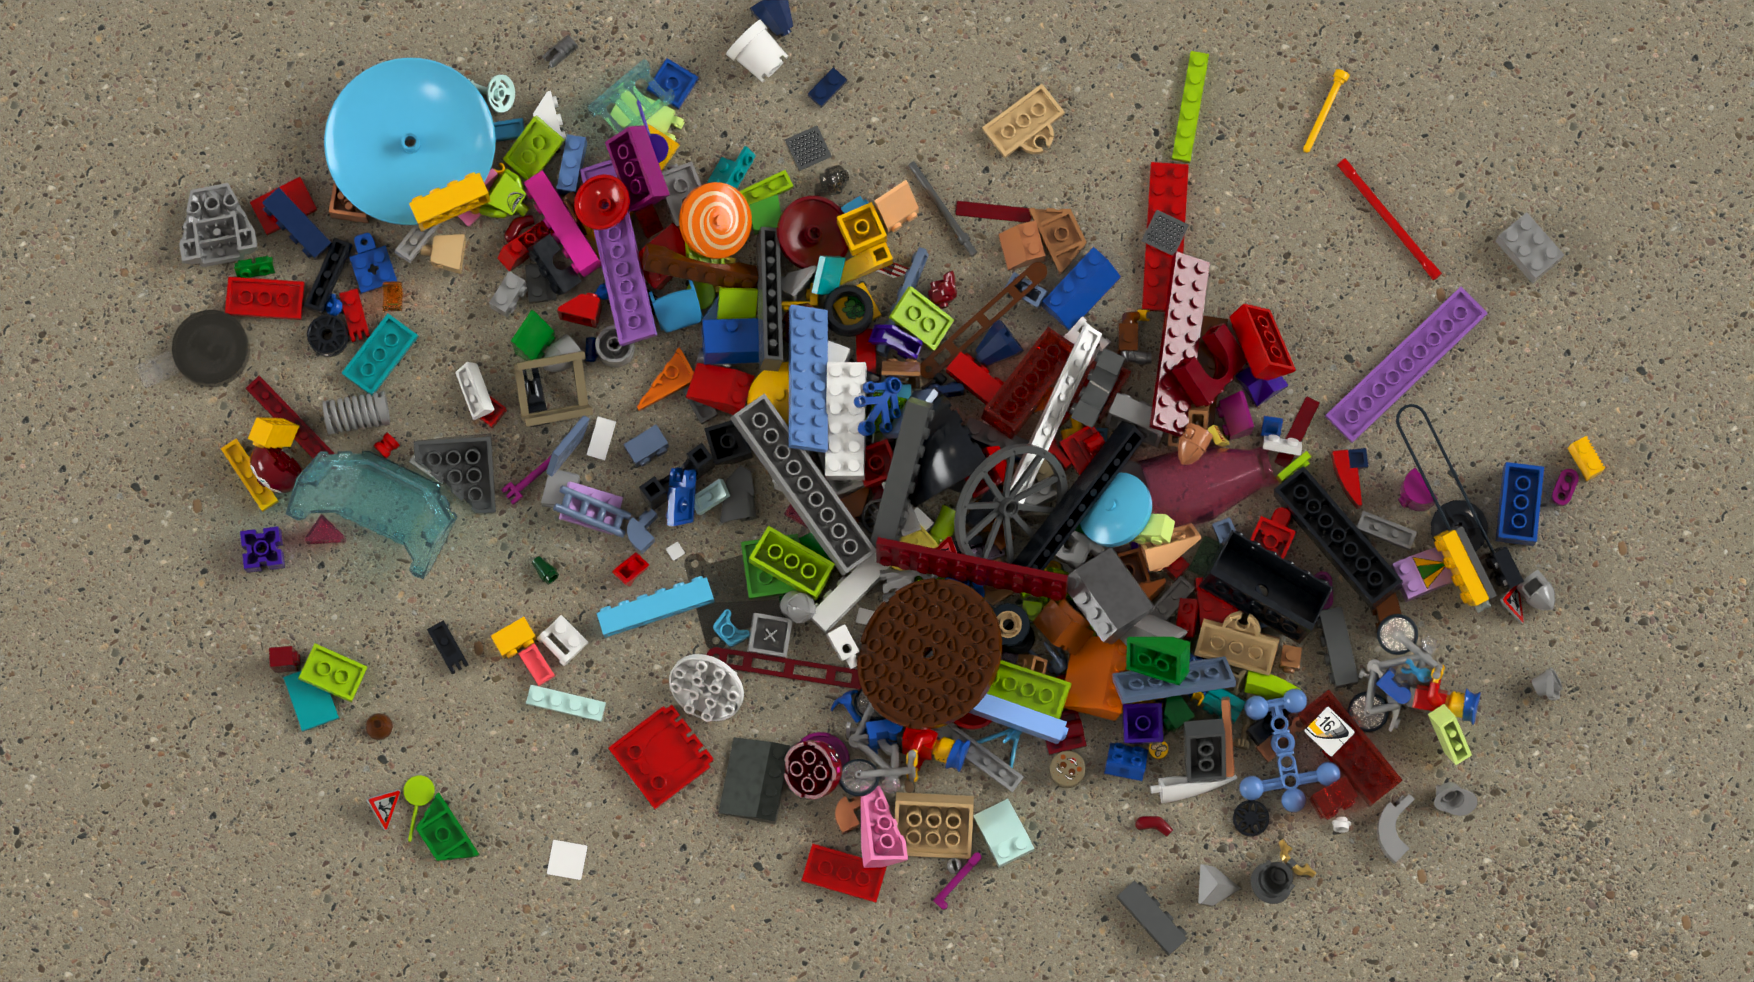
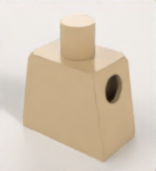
[421,234,466,274]

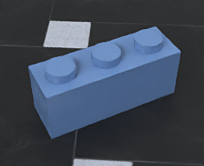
[557,134,587,195]

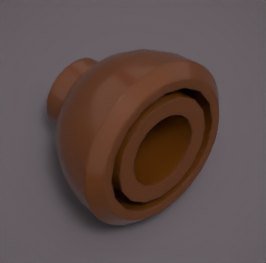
[366,713,393,740]

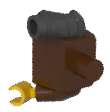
[1117,309,1152,365]

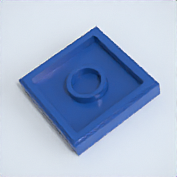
[647,58,699,110]

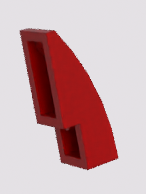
[1331,449,1362,509]

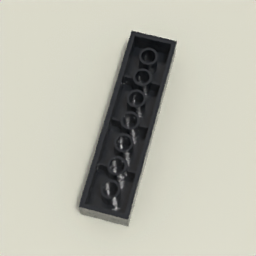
[1274,466,1403,610]

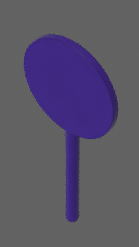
[636,100,668,163]

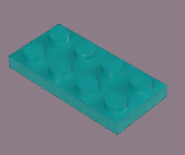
[342,313,419,396]

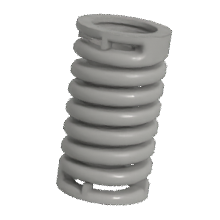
[323,391,390,435]

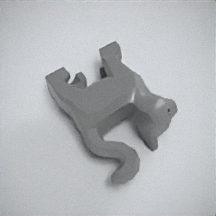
[1054,530,1107,569]
[880,569,938,603]

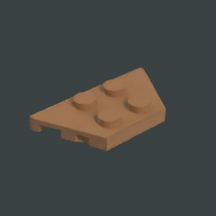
[1029,208,1087,275]

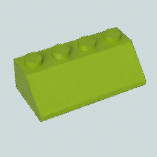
[749,526,835,601]

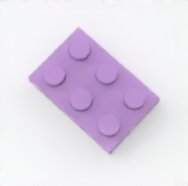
[559,482,623,535]

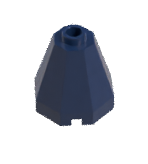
[749,0,793,37]
[975,319,1024,366]

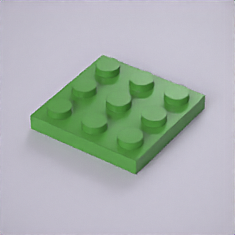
[741,534,799,600]

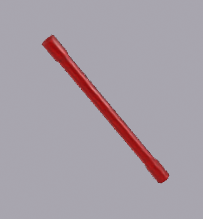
[1337,158,1442,281]

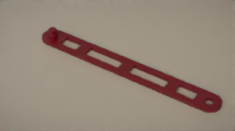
[707,647,862,690]

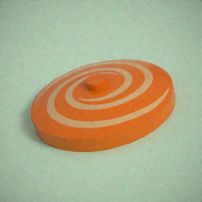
[679,182,752,259]

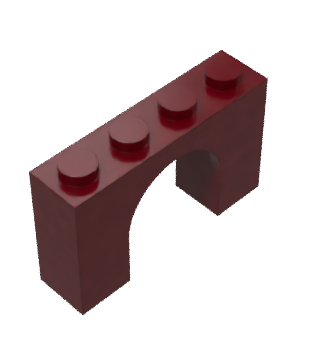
[1172,323,1247,407]

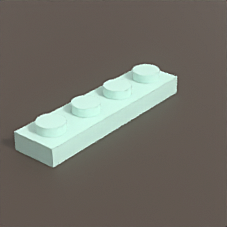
[526,685,606,722]

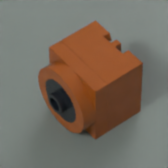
[1033,597,1094,656]

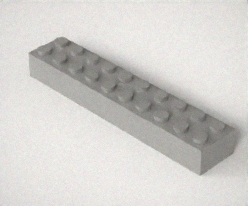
[730,393,876,576]

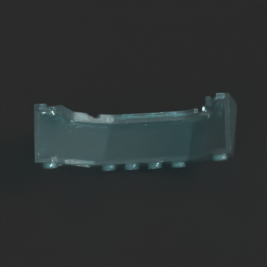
[285,451,457,580]

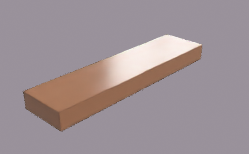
[1221,697,1235,777]

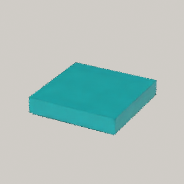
[811,256,846,294]

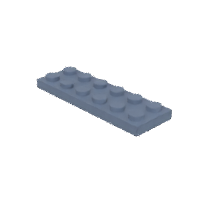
[1112,656,1236,704]

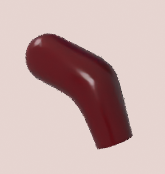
[504,215,534,243]
[1135,816,1173,837]

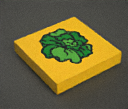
[833,282,881,325]

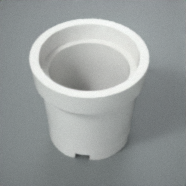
[726,20,788,82]

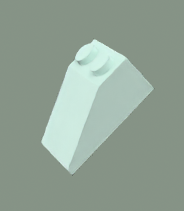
[973,799,1034,868]

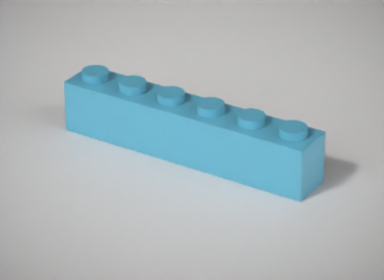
[597,576,715,638]

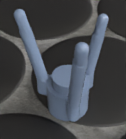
[1028,641,1068,675]

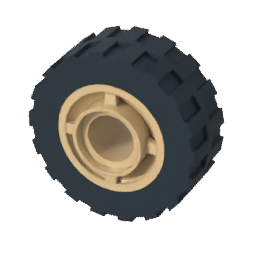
[993,603,1030,647]

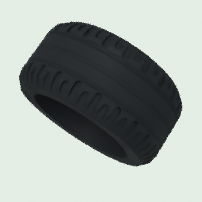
[823,285,873,337]

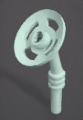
[464,75,515,112]

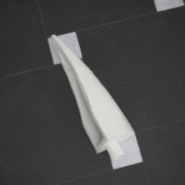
[1150,775,1237,803]

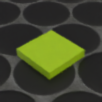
[717,288,758,319]

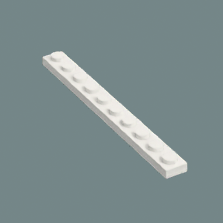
[1010,325,1102,503]

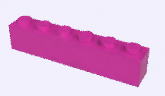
[523,170,602,277]

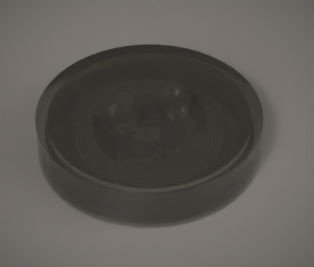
[172,310,250,387]

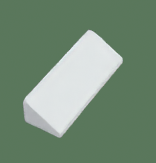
[455,362,494,420]

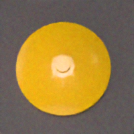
[747,362,789,427]

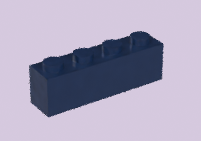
[262,187,332,260]

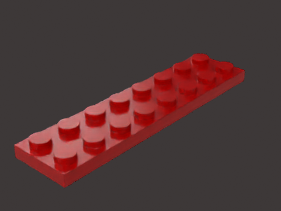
[1142,162,1189,312]

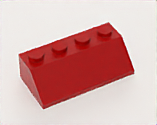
[1229,304,1296,381]

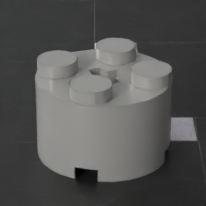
[595,325,635,368]

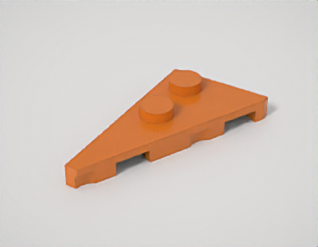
[637,347,694,411]

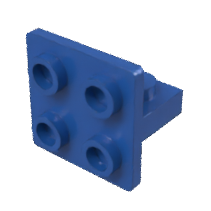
[1104,743,1148,781]

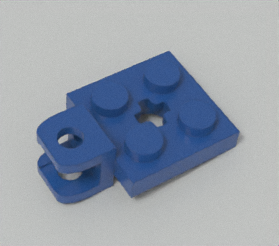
[349,233,398,294]
[666,467,696,526]

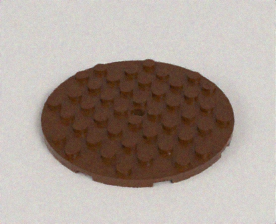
[857,578,1002,730]

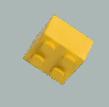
[837,202,887,256]

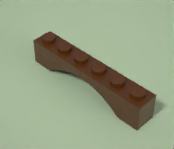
[642,243,759,288]

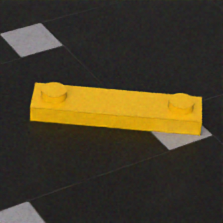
[221,438,279,512]

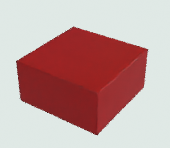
[479,395,507,429]

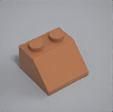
[998,220,1045,271]

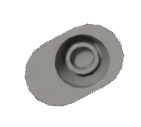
[1434,782,1478,816]

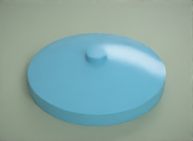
[1080,473,1152,547]

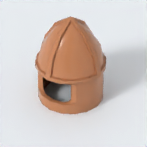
[1177,423,1213,465]

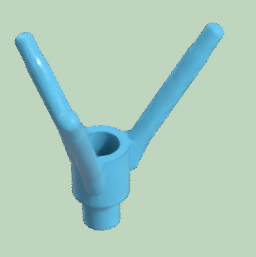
[977,728,1022,768]

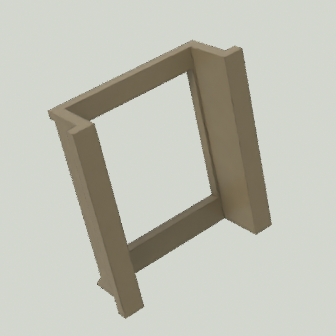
[513,351,593,427]

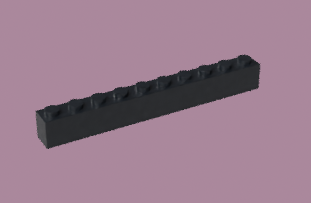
[1012,421,1146,570]

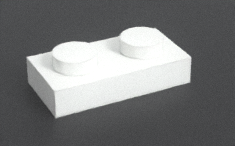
[1263,434,1302,456]

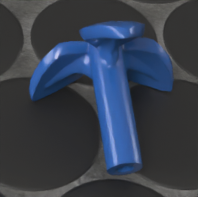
[831,690,862,723]

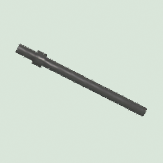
[908,161,977,257]

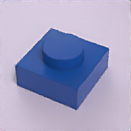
[1261,416,1283,437]

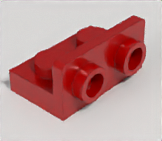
[1176,598,1199,641]

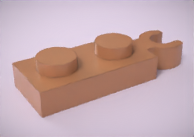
[1255,717,1306,763]

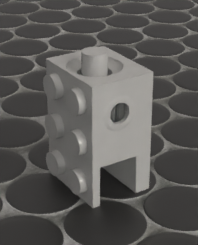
[662,161,701,229]

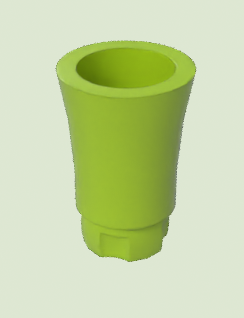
[929,505,956,545]

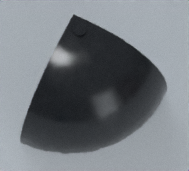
[896,387,986,508]

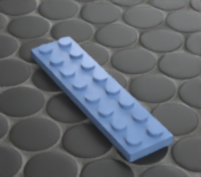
[789,304,828,453]

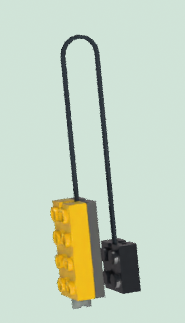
[1396,404,1524,613]

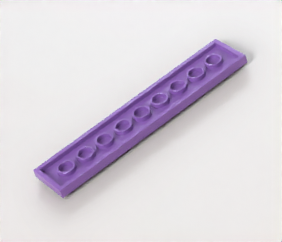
[580,160,657,346]
[1325,287,1488,443]

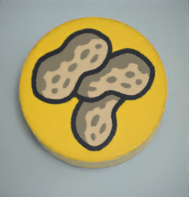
[1149,741,1168,759]

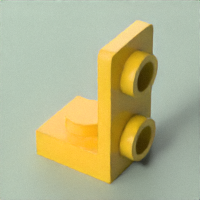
[781,283,818,312]

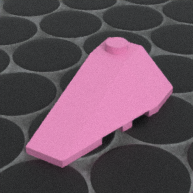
[860,786,908,868]

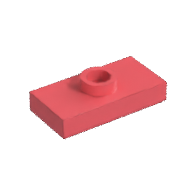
[518,643,555,686]

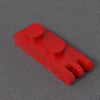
[339,289,370,342]

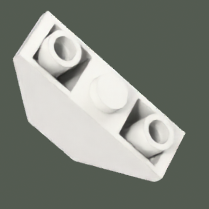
[533,91,566,150]

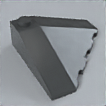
[414,433,496,514]

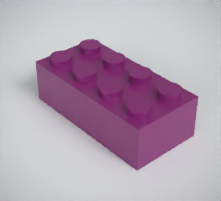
[605,125,670,212]

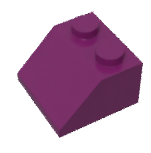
[1216,390,1254,441]

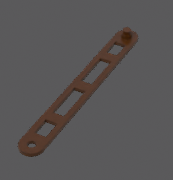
[920,262,1047,379]

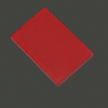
[250,177,317,236]

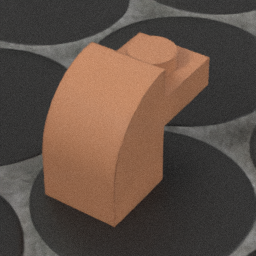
[835,796,861,835]

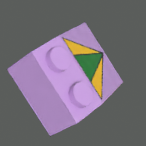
[1391,547,1453,602]

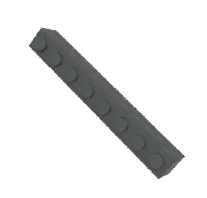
[756,227,783,371]
[870,397,935,547]

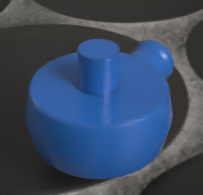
[593,283,609,300]
[326,294,342,316]

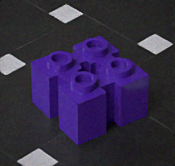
[240,526,285,573]

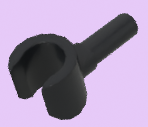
[921,373,947,390]

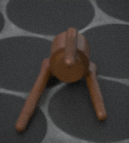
[562,192,587,235]

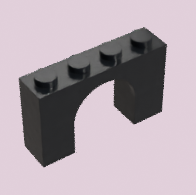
[639,443,715,510]

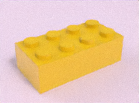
[409,172,491,232]

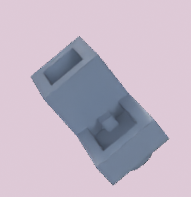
[627,509,658,555]

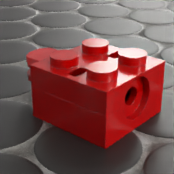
[1250,507,1296,559]

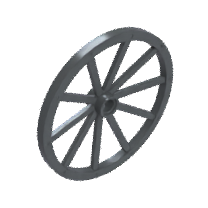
[954,443,1068,564]

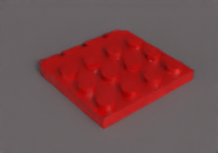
[608,705,714,810]

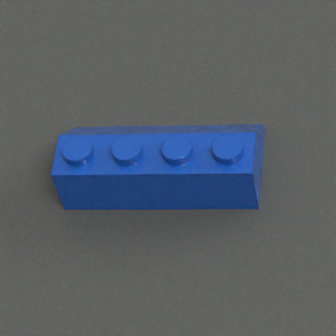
[1042,247,1121,331]

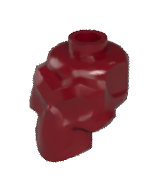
[928,271,957,309]

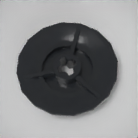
[1431,500,1488,552]

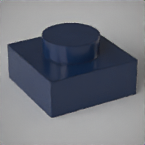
[1348,448,1368,469]

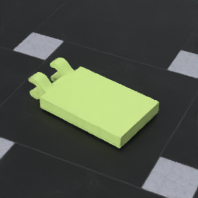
[608,87,685,141]

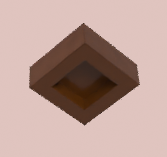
[988,525,1015,552]

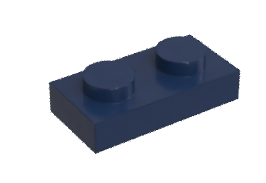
[808,67,847,108]
[925,382,964,398]

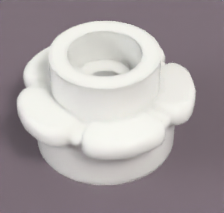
[1332,817,1351,833]

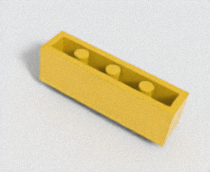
[248,417,299,449]

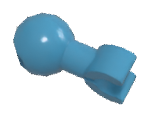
[1401,659,1432,683]

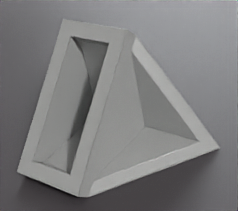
[1198,864,1241,906]

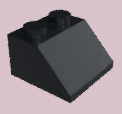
[704,420,754,465]

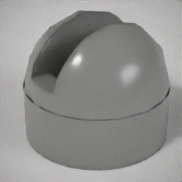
[947,858,962,874]

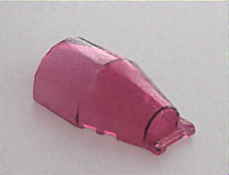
[1136,447,1278,528]

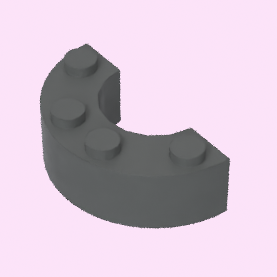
[1070,348,1125,428]

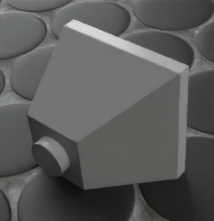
[781,265,817,301]

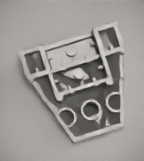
[179,183,258,267]

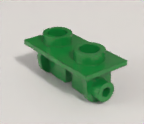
[234,255,275,278]

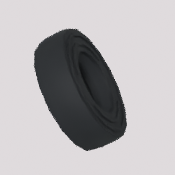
[1002,622,1035,654]

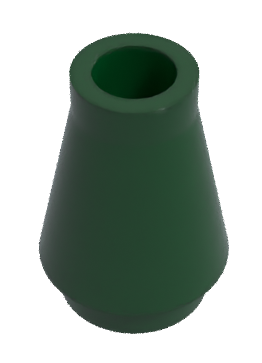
[531,556,559,584]

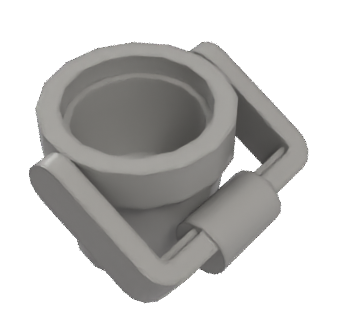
[1531,667,1563,701]

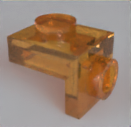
[382,281,403,311]

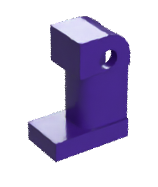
[868,324,923,360]

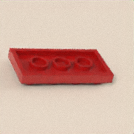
[225,277,305,320]
[801,843,887,903]

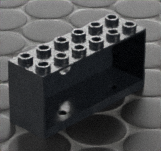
[1199,530,1333,644]

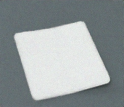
[666,542,685,560]

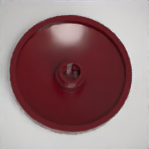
[777,196,849,269]

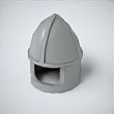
[543,334,581,372]
[1516,570,1556,611]
[780,591,816,623]

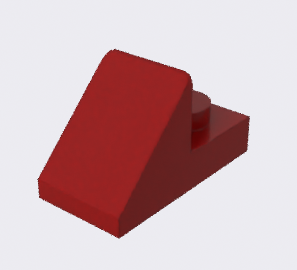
[612,552,649,587]

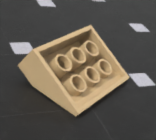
[895,792,974,859]

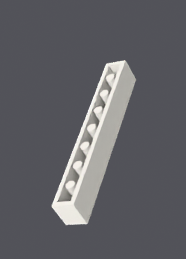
[811,507,934,634]

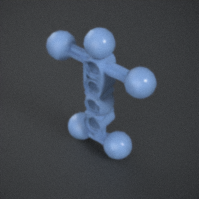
[1239,689,1341,813]

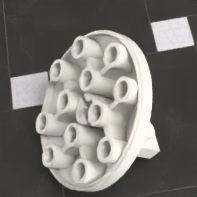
[669,654,744,722]

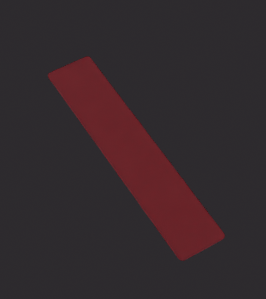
[956,201,1031,223]
[1274,396,1320,468]

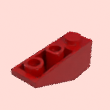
[497,220,555,271]

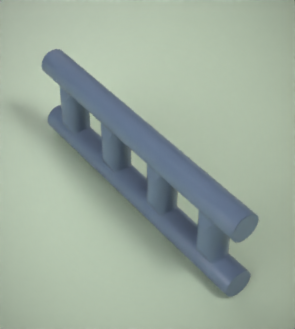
[553,485,631,538]

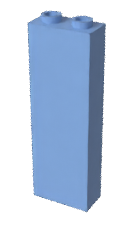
[969,693,1069,744]

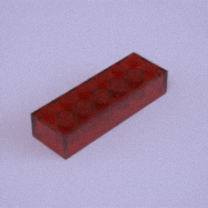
[981,327,1075,440]
[1297,689,1403,807]

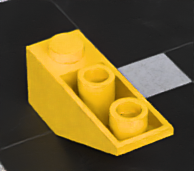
[840,242,893,285]

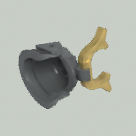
[1251,839,1317,904]

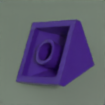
[1235,366,1288,407]
[1122,703,1163,745]

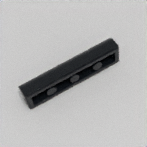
[304,237,353,314]

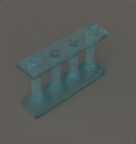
[587,59,675,134]

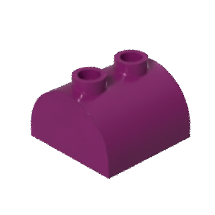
[1398,468,1438,511]

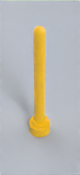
[1303,69,1350,153]

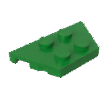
[416,792,480,862]

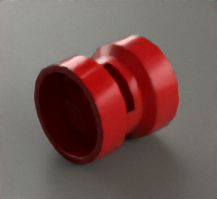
[373,432,400,459]

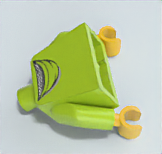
[470,163,529,218]

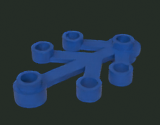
[854,376,902,436]

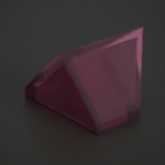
[305,514,346,545]

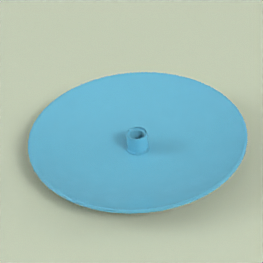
[324,58,496,225]

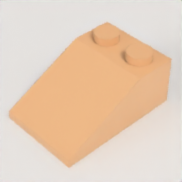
[874,180,919,233]
[1138,523,1201,572]

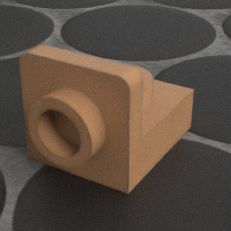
[1279,645,1302,674]

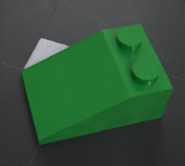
[511,310,556,361]
[1126,637,1190,686]

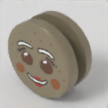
[1049,751,1086,788]

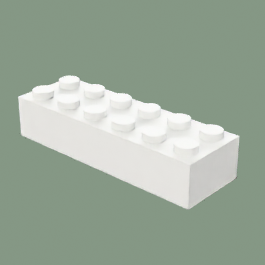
[825,362,867,480]

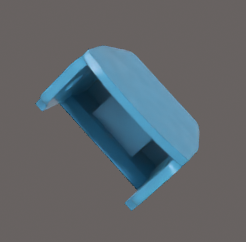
[649,280,703,333]

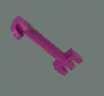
[501,454,552,505]
[933,852,982,910]

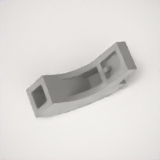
[1377,794,1415,864]

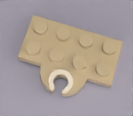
[982,84,1065,158]
[1194,611,1279,676]

